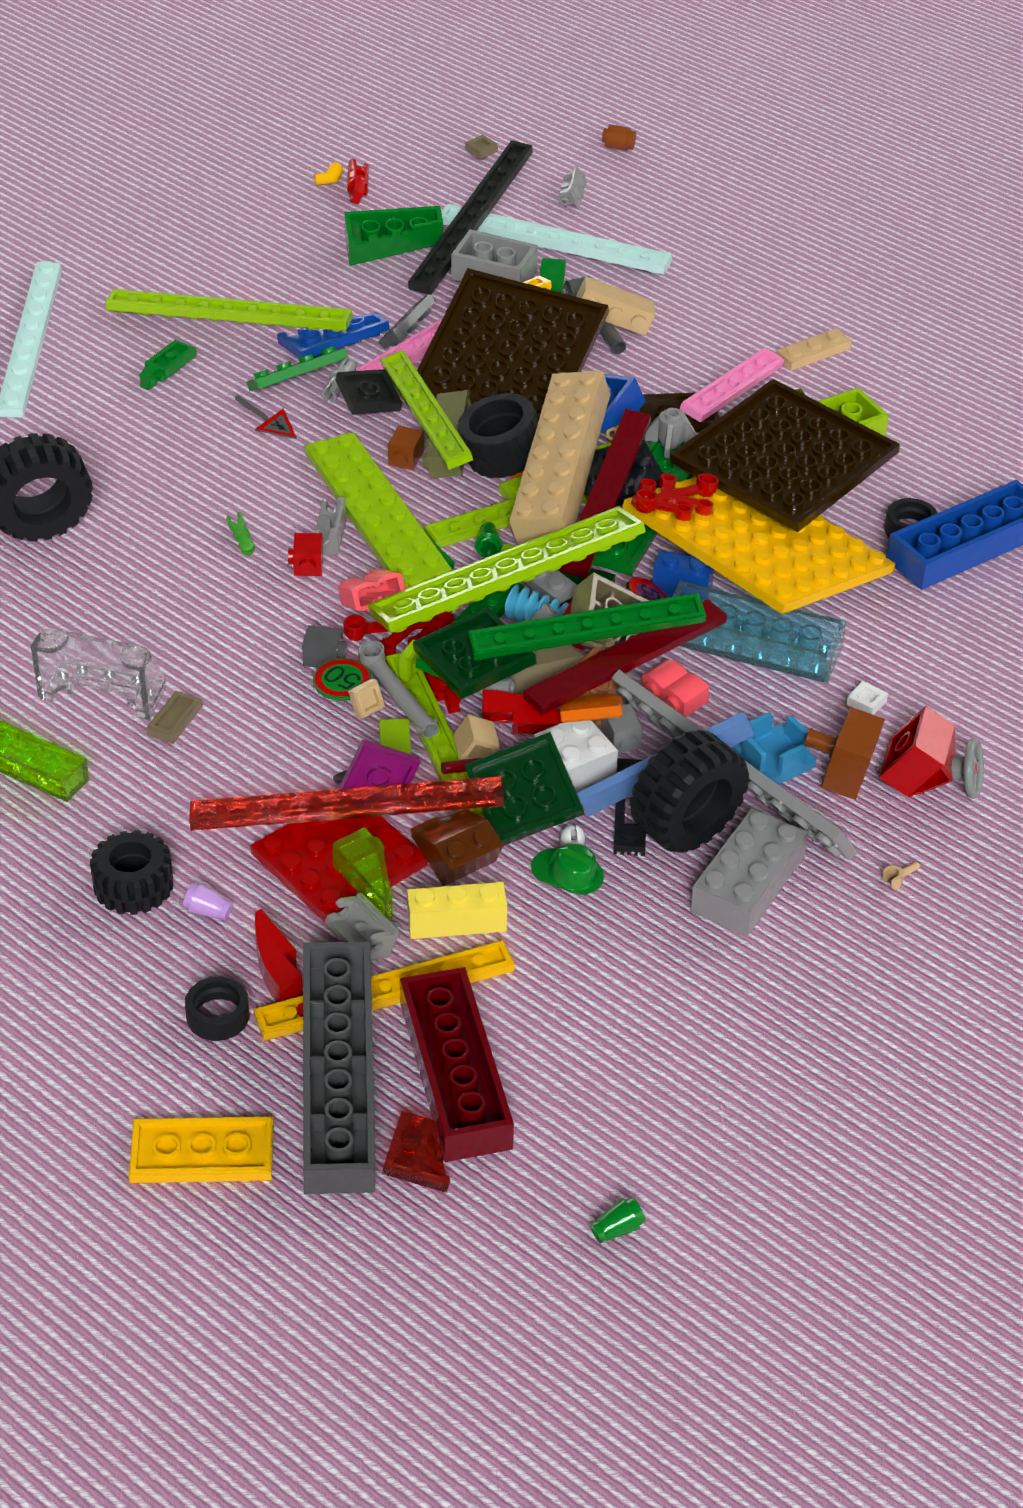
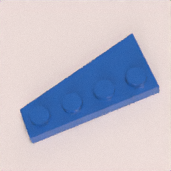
[277,312,390,358]

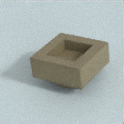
[465,134,498,159]

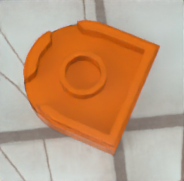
[560,694,623,723]

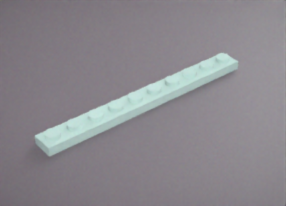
[441,204,672,275]
[0,261,62,418]

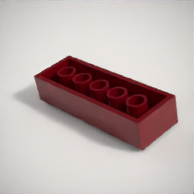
[400,967,514,1162]

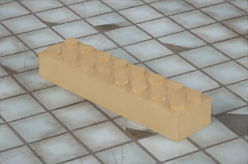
[509,370,610,545]

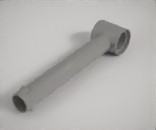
[358,640,439,738]

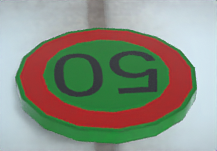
[313,658,371,701]

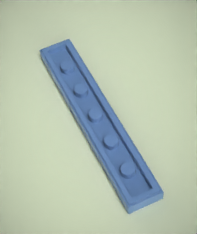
[577,711,754,817]

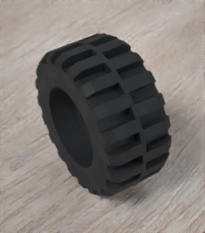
[0,433,93,541]
[630,730,749,853]

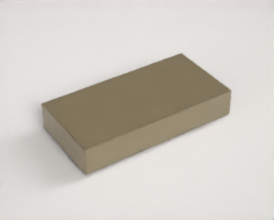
[146,691,203,744]

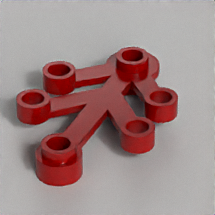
[631,473,719,521]
[343,612,455,656]

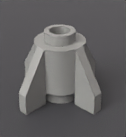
[645,408,697,459]

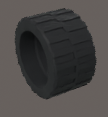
[457,393,539,478]

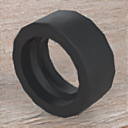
[884,498,937,538]
[185,976,249,1041]

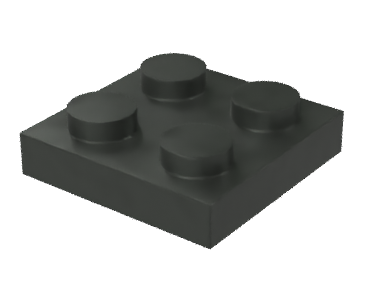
[335,369,402,414]

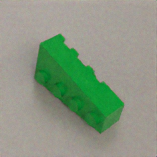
[344,206,443,266]

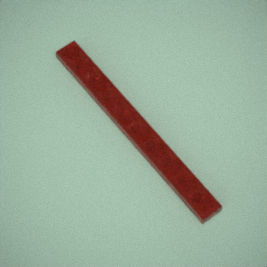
[189,776,504,831]

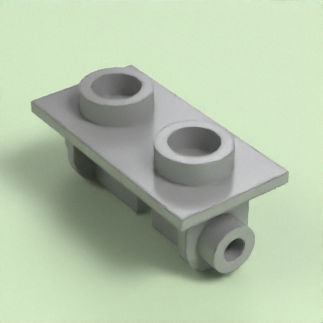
[558,165,587,209]

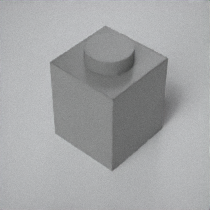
[601,704,643,754]

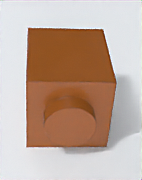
[388,426,424,470]

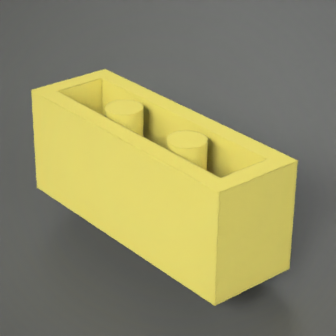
[407,882,507,939]

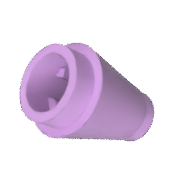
[182,883,233,921]

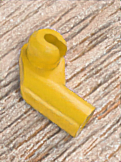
[314,162,343,186]

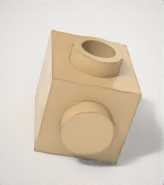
[453,714,500,760]

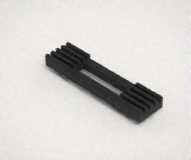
[614,758,646,856]

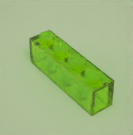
[0,720,89,802]

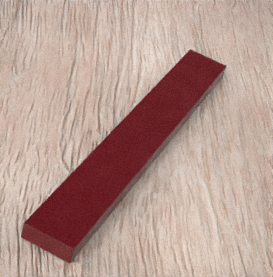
[560,409,651,578]
[523,599,727,715]

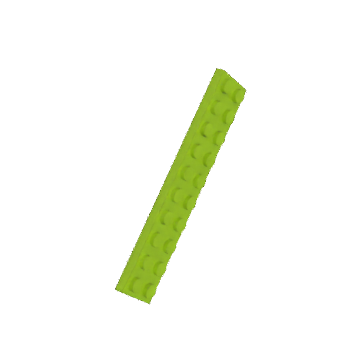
[304,432,453,589]
[367,506,646,633]

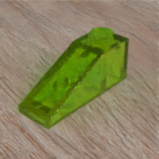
[332,827,392,922]

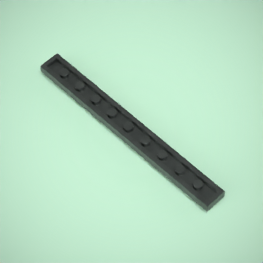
[408,140,533,295]

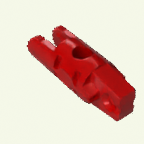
[347,159,369,204]

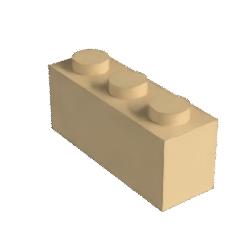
[576,276,655,336]

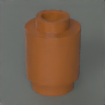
[602,124,636,151]

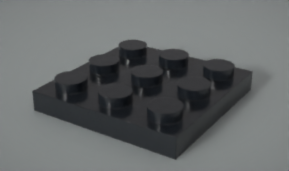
[584,440,663,505]

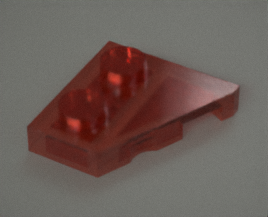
[382,1111,450,1193]

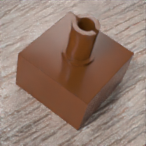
[804,707,885,800]

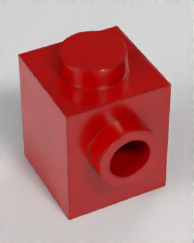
[288,533,323,576]

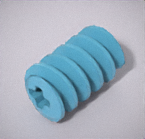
[505,584,569,622]

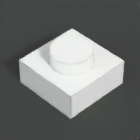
[846,681,888,715]

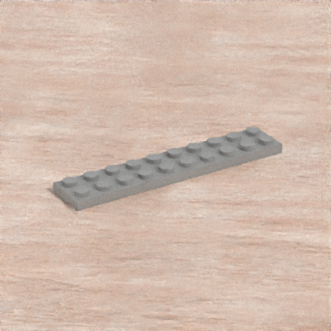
[611,670,857,860]

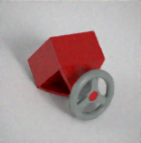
[879,706,984,799]

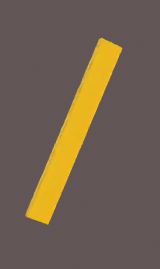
[253,940,515,1041]

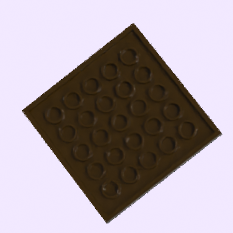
[417,268,609,420]
[670,379,900,532]

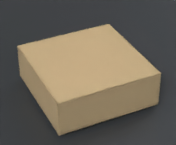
[348,679,385,719]

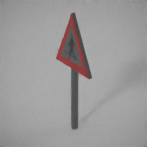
[235,396,297,439]

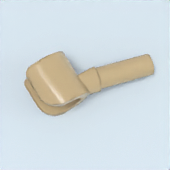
[883,862,920,890]

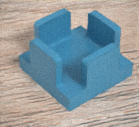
[732,712,817,785]

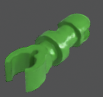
[226,512,255,555]

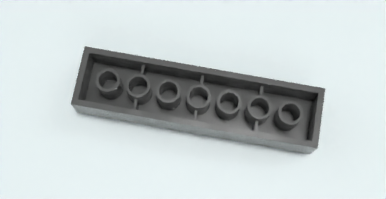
[303,942,375,1194]

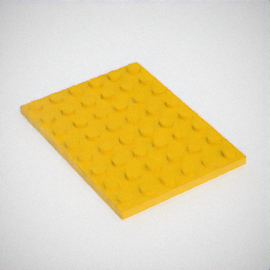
[622,476,895,614]

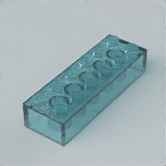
[672,581,846,683]

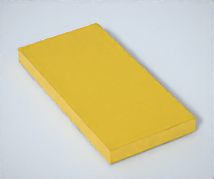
[129,1116,274,1183]

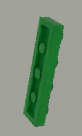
[246,346,348,391]

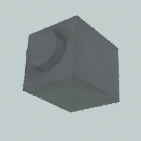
[302,625,347,668]

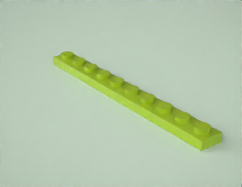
[105,289,353,332]

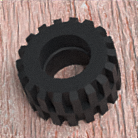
[90,830,174,915]

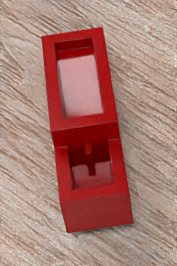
[482,690,563,735]
[255,909,303,1002]

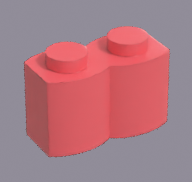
[338,569,405,611]
[642,659,709,717]

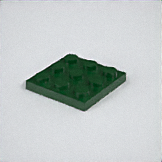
[413,607,536,699]
[464,732,584,845]

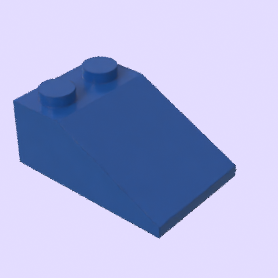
[600,374,646,433]

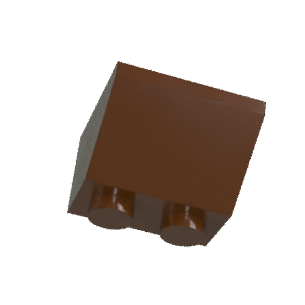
[411,808,504,886]

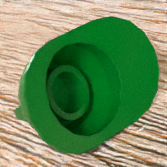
[531,844,604,894]

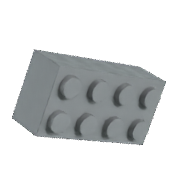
[690,808,808,937]

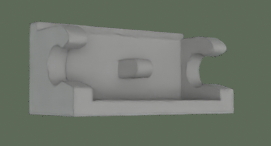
[314,497,346,556]
[325,893,400,960]

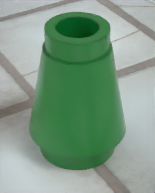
[475,522,502,558]
[590,1197,646,1244]

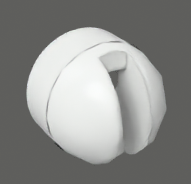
[560,825,585,847]

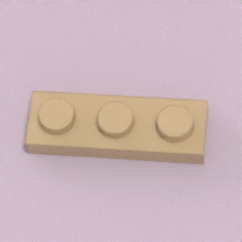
[776,328,852,371]

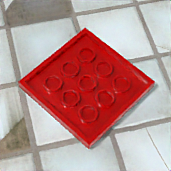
[250,794,427,922]

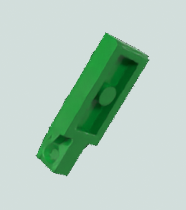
[139,340,197,390]

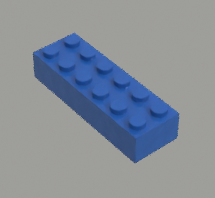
[886,480,1023,590]

